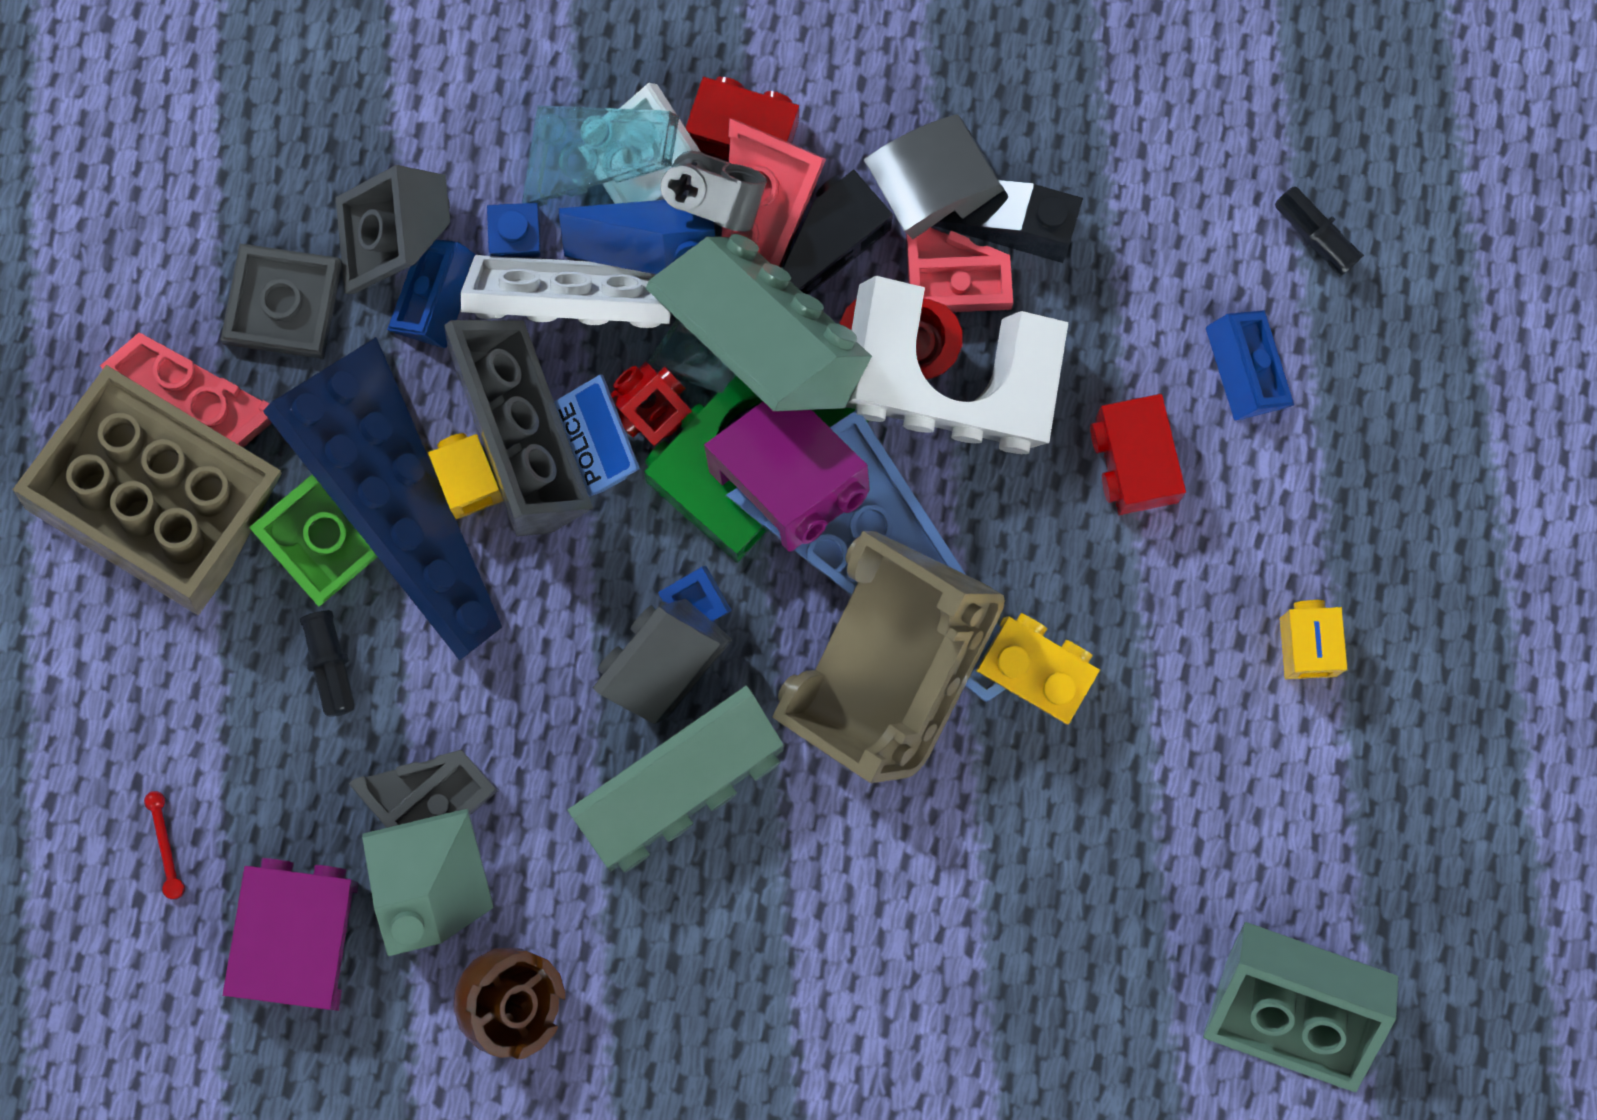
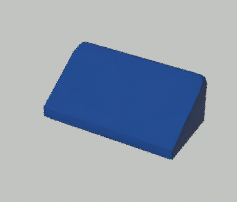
[387,239,476,348]
[1206,310,1294,420]

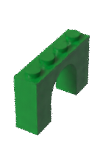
[644,369,869,563]

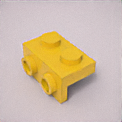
[975,613,1100,725]

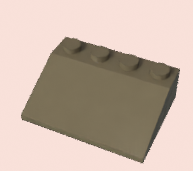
[12,365,282,616]

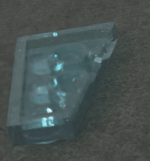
[522,105,679,207]

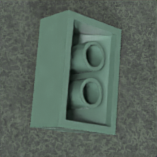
[1203,922,1398,1093]

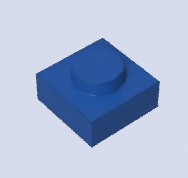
[487,203,541,258]
[658,566,732,622]

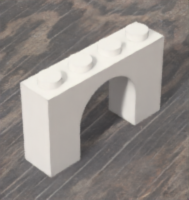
[846,276,1068,454]

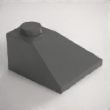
[335,165,450,294]

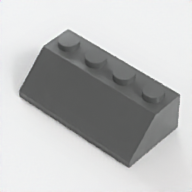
[444,320,593,537]

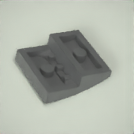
[864,114,1004,239]

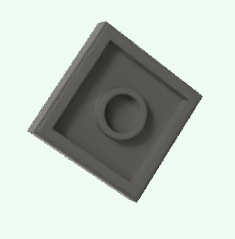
[221,243,342,359]

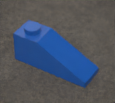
[559,200,715,275]

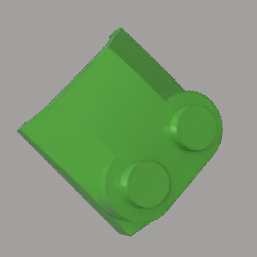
[249,474,377,607]

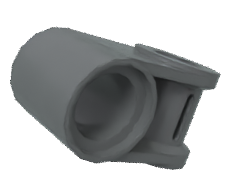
[660,150,767,232]

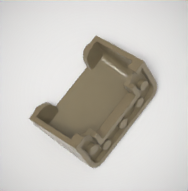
[772,531,1005,783]

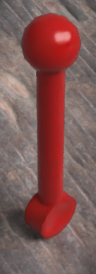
[144,791,185,899]

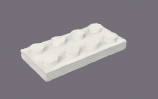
[461,255,672,328]

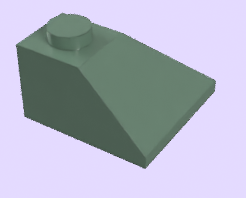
[362,808,493,956]

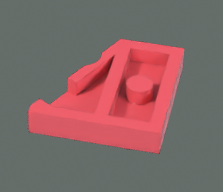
[905,227,1013,312]

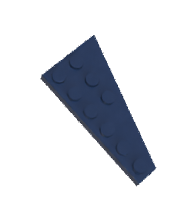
[263,337,502,661]

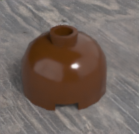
[453,948,565,1059]

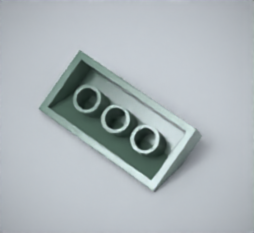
[645,234,872,411]
[567,685,784,873]

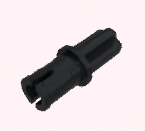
[1275,187,1364,277]
[300,610,355,717]

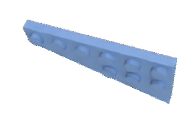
[725,410,1005,702]

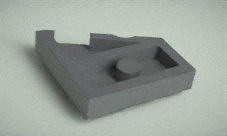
[349,750,498,828]

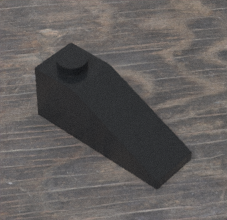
[783,169,893,295]
[933,180,1083,263]

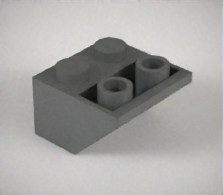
[592,599,733,724]

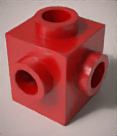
[611,361,692,446]

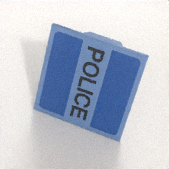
[554,374,640,497]

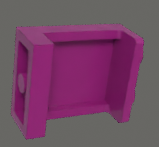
[704,401,870,552]
[222,858,359,1011]

